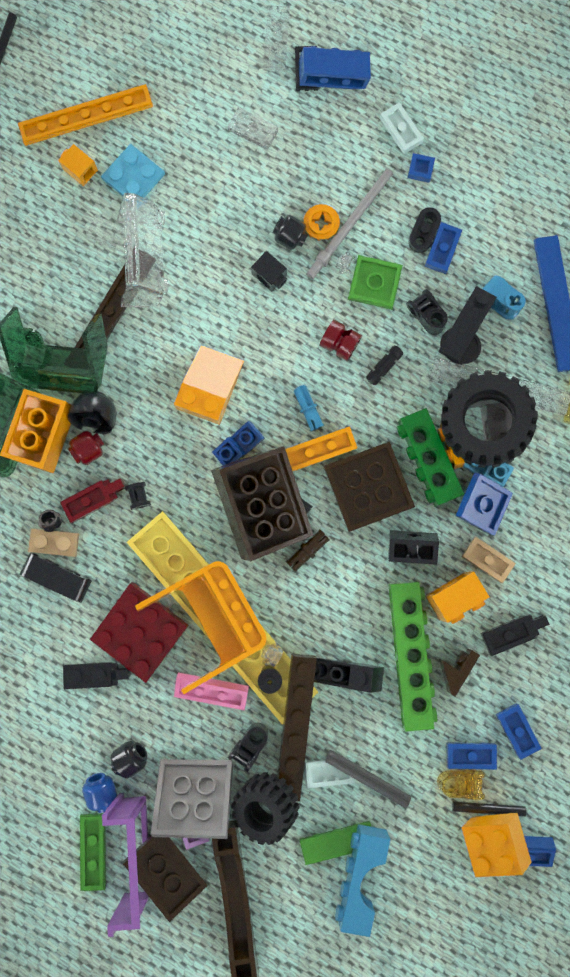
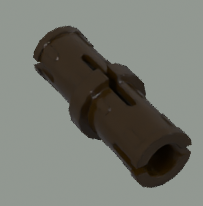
[286,529,330,572]

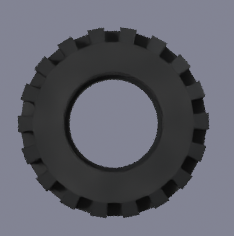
[231,772,300,845]

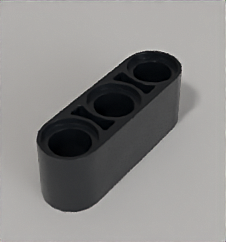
[20,552,92,603]

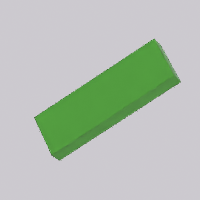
[80,813,106,891]
[300,821,371,865]

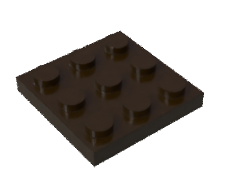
[324,441,415,532]

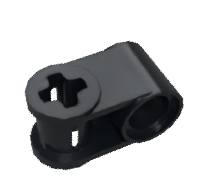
[406,289,448,335]
[227,723,268,772]

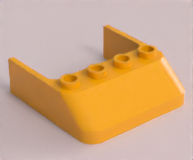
[135,561,267,694]

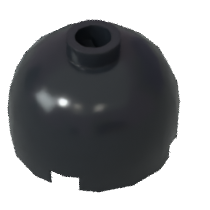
[68,391,117,435]

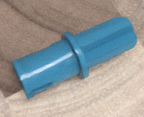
[294,385,324,432]

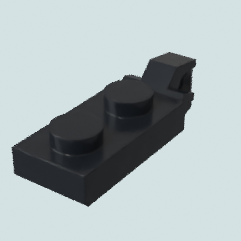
[480,614,550,656]
[63,662,130,690]

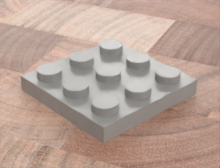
[151,759,233,839]

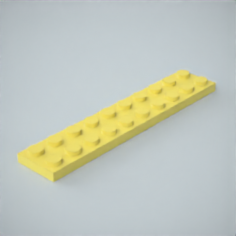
[127,511,318,725]

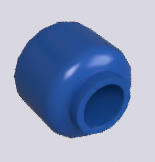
[82,773,117,813]

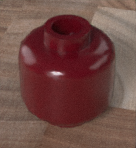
[68,431,105,465]

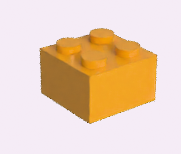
[425,571,489,624]
[461,813,532,877]

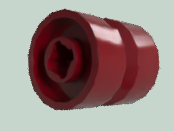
[319,319,362,362]

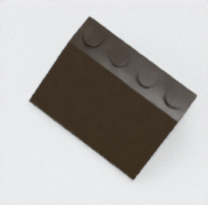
[211,446,314,562]

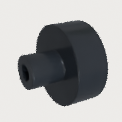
[258,668,282,694]

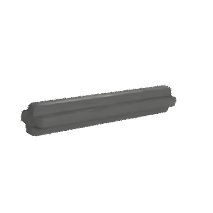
[325,750,411,808]

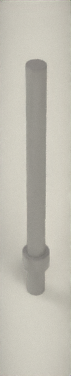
[306,169,393,279]

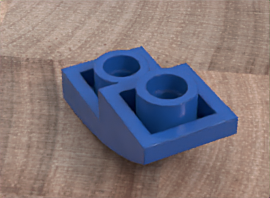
[212,421,265,465]

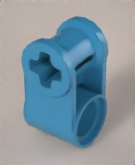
[483,275,526,320]

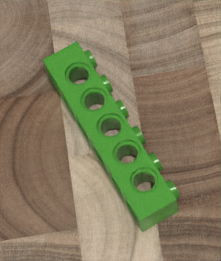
[388,582,437,732]

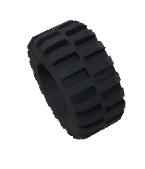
[441,370,538,468]

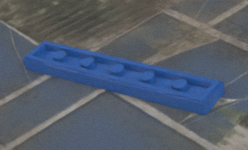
[534,235,570,373]

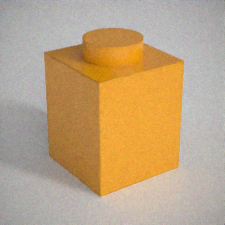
[58,144,98,186]

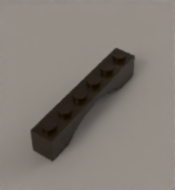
[212,820,259,977]

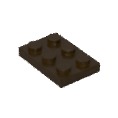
[122,835,208,923]

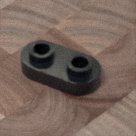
[408,207,441,253]

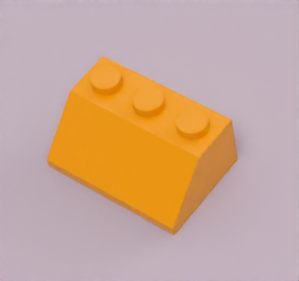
[0,389,71,474]

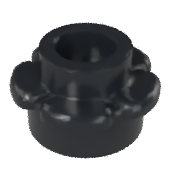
[38,510,62,532]

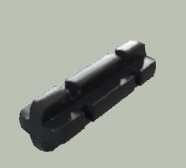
[366,345,403,386]

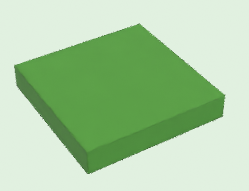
[348,255,403,310]

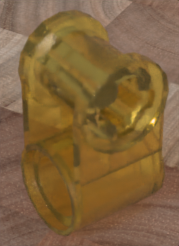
[437,770,485,800]

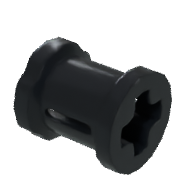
[125,482,151,510]

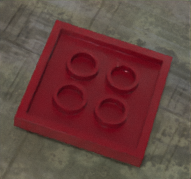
[89,582,189,683]

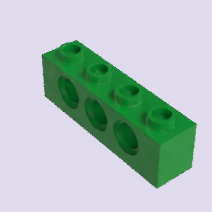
[397,408,464,507]

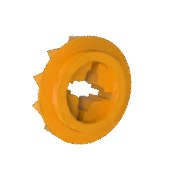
[303,204,340,241]

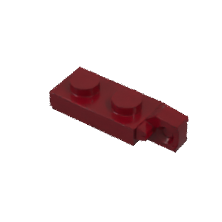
[60,478,126,523]

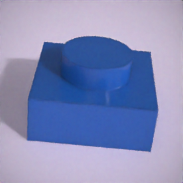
[407,153,435,183]

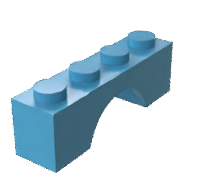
[335,824,391,937]

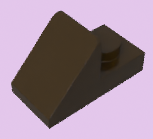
[439,649,480,697]

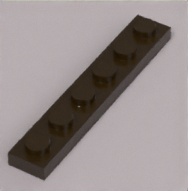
[277,654,317,801]

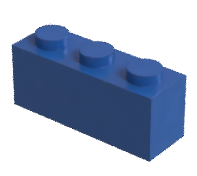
[299,46,371,89]

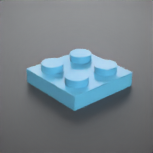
[101,143,165,207]

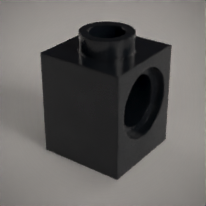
[251,250,287,292]

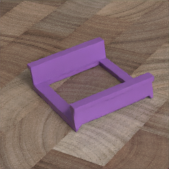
[102,793,149,937]

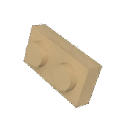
[28,529,79,557]
[461,537,516,583]

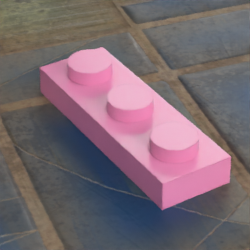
[174,672,249,711]

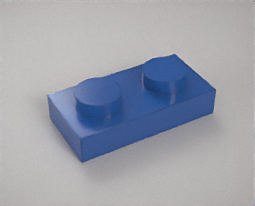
[424,222,462,274]
[496,703,542,760]
[446,742,497,770]

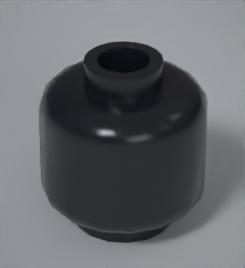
[272,215,308,250]
[111,741,147,778]

